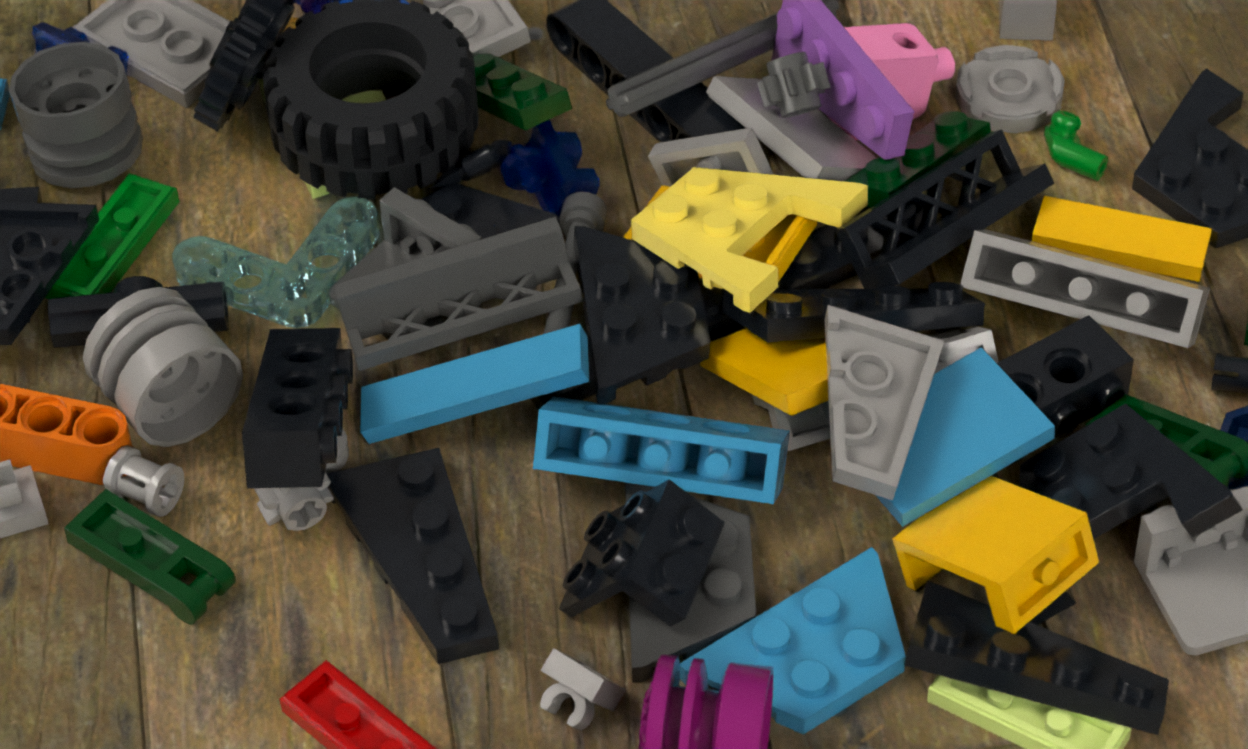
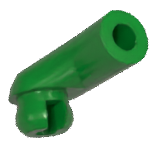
[1044,110,1109,181]

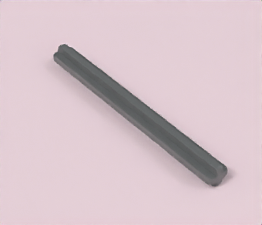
[606,0,840,117]

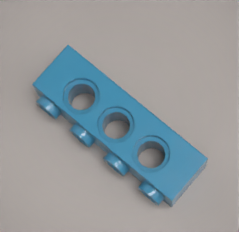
[533,397,790,504]

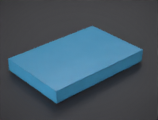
[875,347,1055,527]

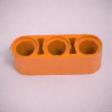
[0,384,133,485]

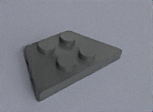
[625,483,756,683]

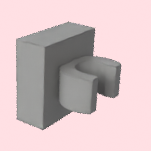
[0,459,49,538]
[540,648,626,731]

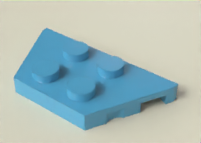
[680,547,906,734]

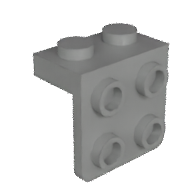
[1134,486,1248,655]

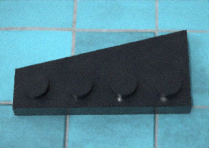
[326,448,499,664]

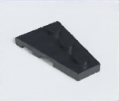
[0,202,99,345]

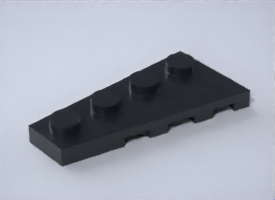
[722,282,985,343]
[904,580,1169,735]

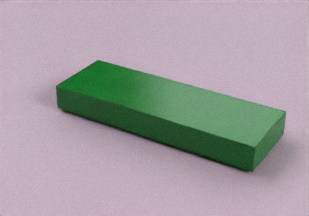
[45,173,180,299]

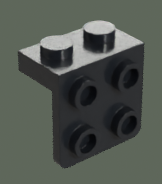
[559,479,725,627]

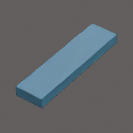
[360,324,589,444]

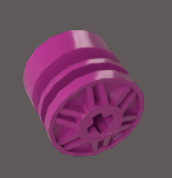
[639,654,774,749]

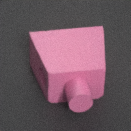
[827,23,955,140]

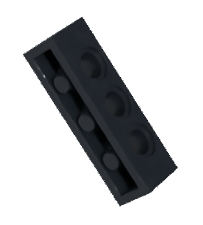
[997,315,1134,464]
[242,328,353,489]

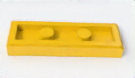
[1032,195,1212,282]

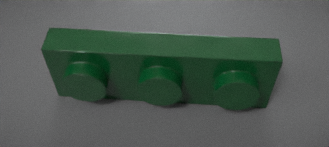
[473,54,573,131]
[844,111,991,207]

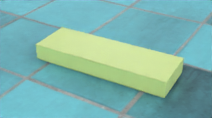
[927,675,1132,749]

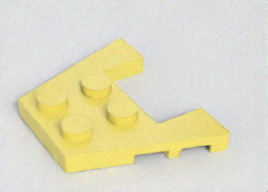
[631,167,868,313]

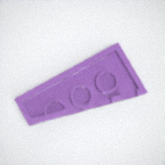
[771,0,914,160]

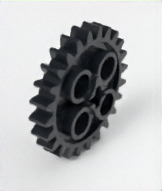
[193,0,297,132]

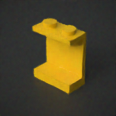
[892,476,1099,634]

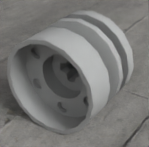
[82,287,243,447]

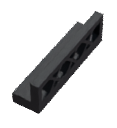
[836,129,1054,289]

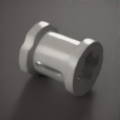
[103,445,185,517]

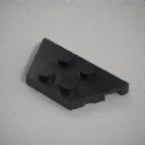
[574,226,711,404]

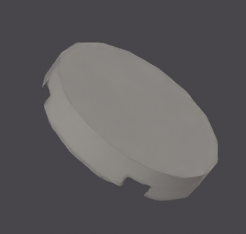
[955,45,1065,134]

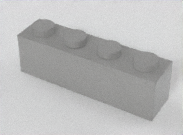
[960,229,1210,348]

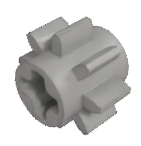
[254,472,334,531]

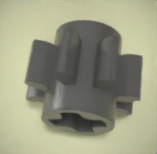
[757,52,831,118]

